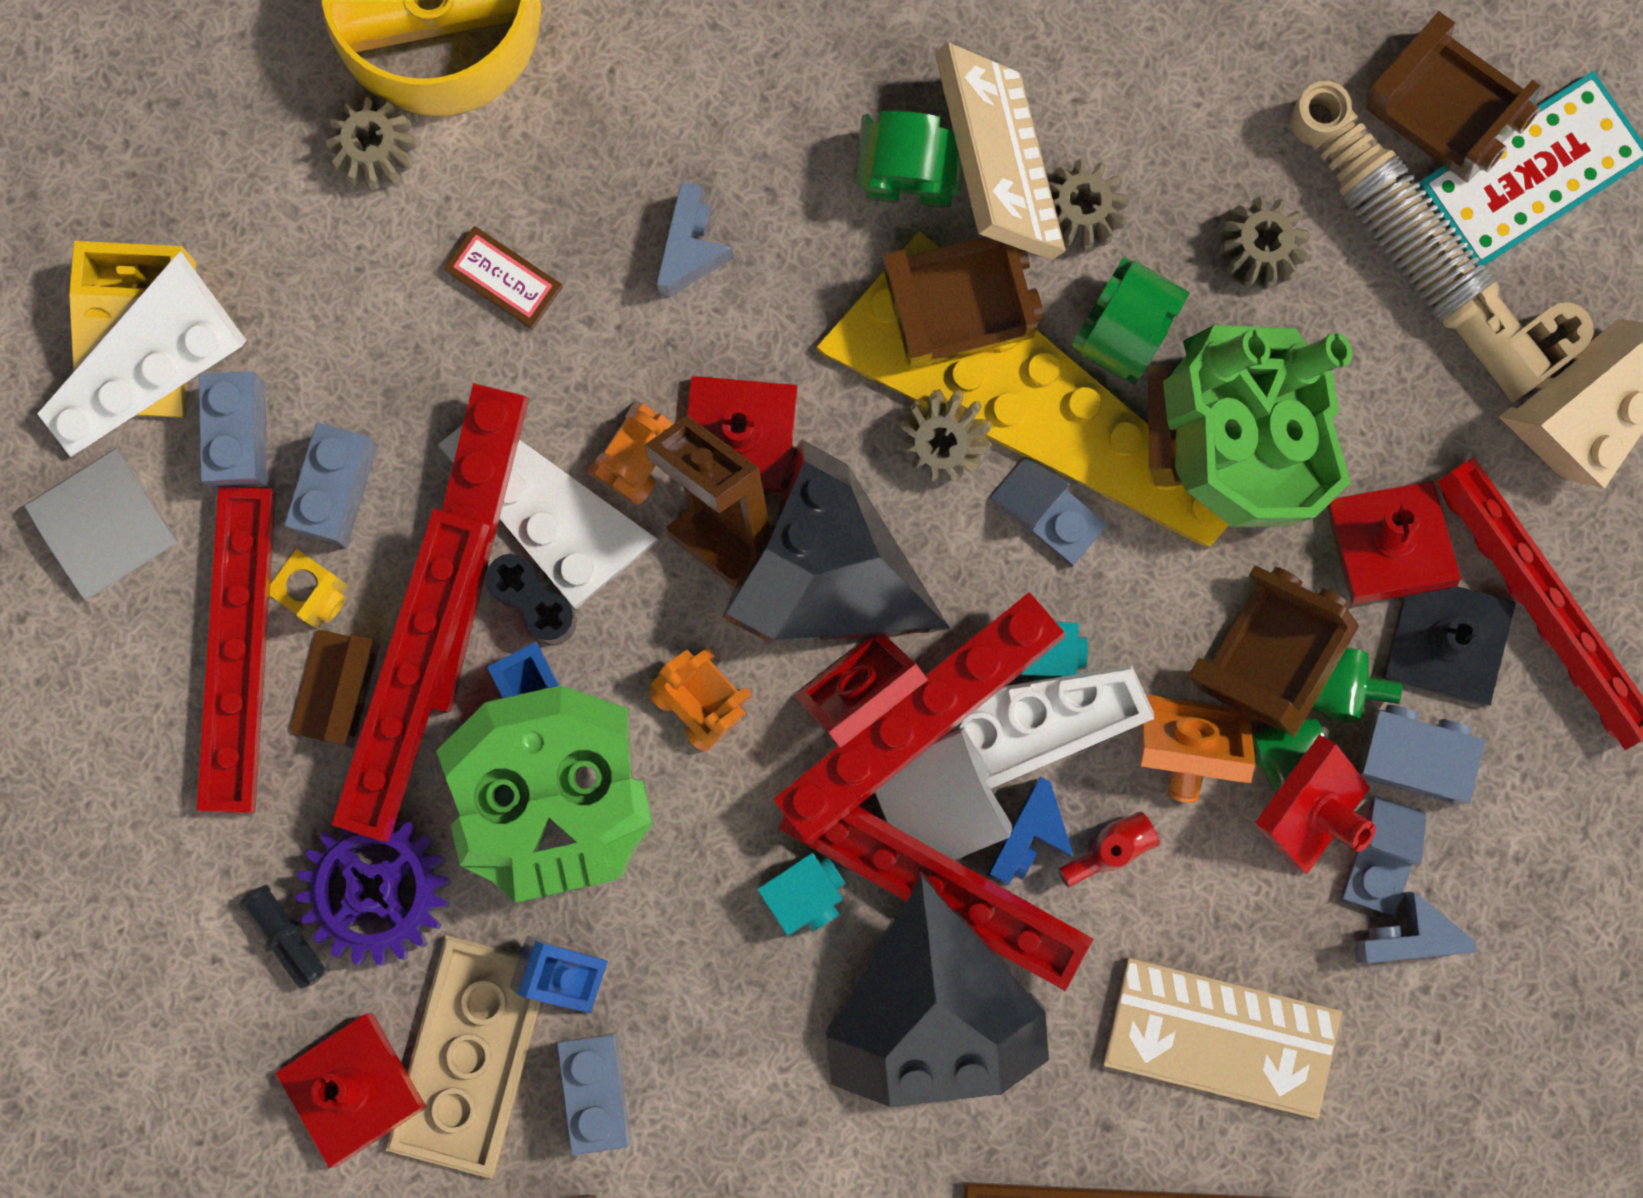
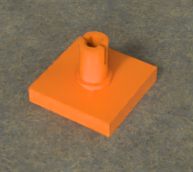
[1139,694,1255,803]

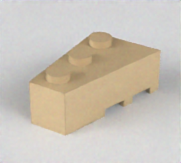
[1499,319,1643,488]

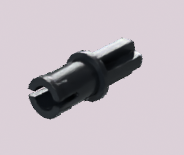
[239,884,326,989]

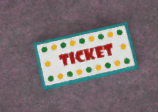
[1419,70,1643,268]

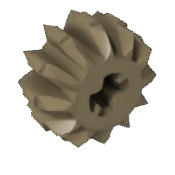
[325,96,418,191]
[1048,159,1129,252]
[1218,197,1310,289]
[901,389,992,482]

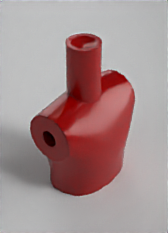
[1058,812,1160,888]

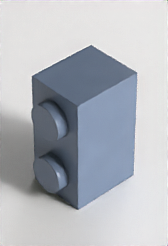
[199,371,267,490]
[284,422,378,549]
[1356,705,1486,805]
[557,1033,632,1155]

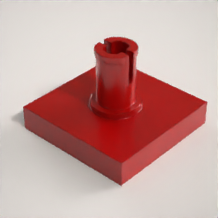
[688,376,798,492]
[1327,481,1461,605]
[794,635,928,748]
[1254,734,1376,874]
[276,1013,427,1168]

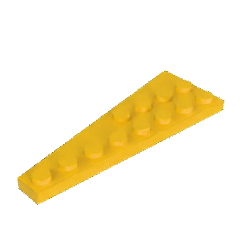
[817,231,1229,549]

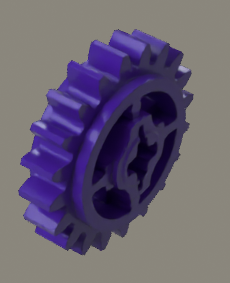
[296,821,451,966]

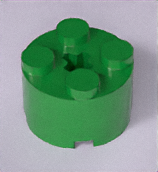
[854,111,963,208]
[1071,256,1190,385]

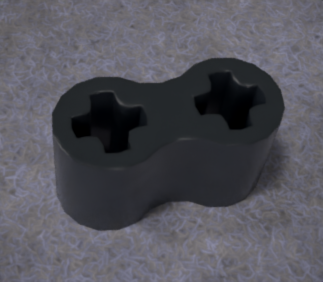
[486,553,577,645]

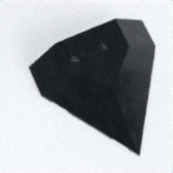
[722,439,950,643]
[826,871,1049,1107]

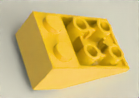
[69,241,197,418]

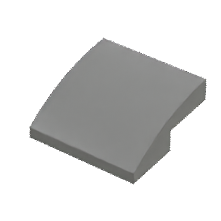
[25,447,178,600]
[875,727,1013,860]

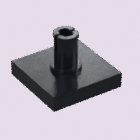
[1383,586,1516,707]

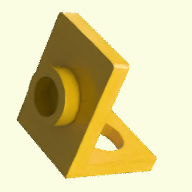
[270,549,349,629]

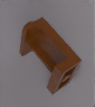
[1366,11,1541,183]
[882,237,1044,369]
[645,415,770,587]
[1188,565,1359,738]

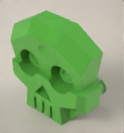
[1163,325,1352,527]
[436,685,654,903]

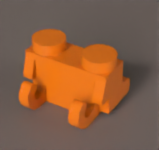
[586,402,673,505]
[649,647,753,751]

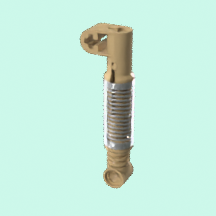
[1290,81,1594,403]

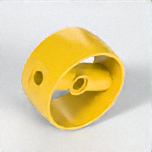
[321,0,541,116]

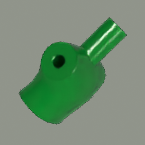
[1312,648,1403,722]
[1252,718,1324,795]

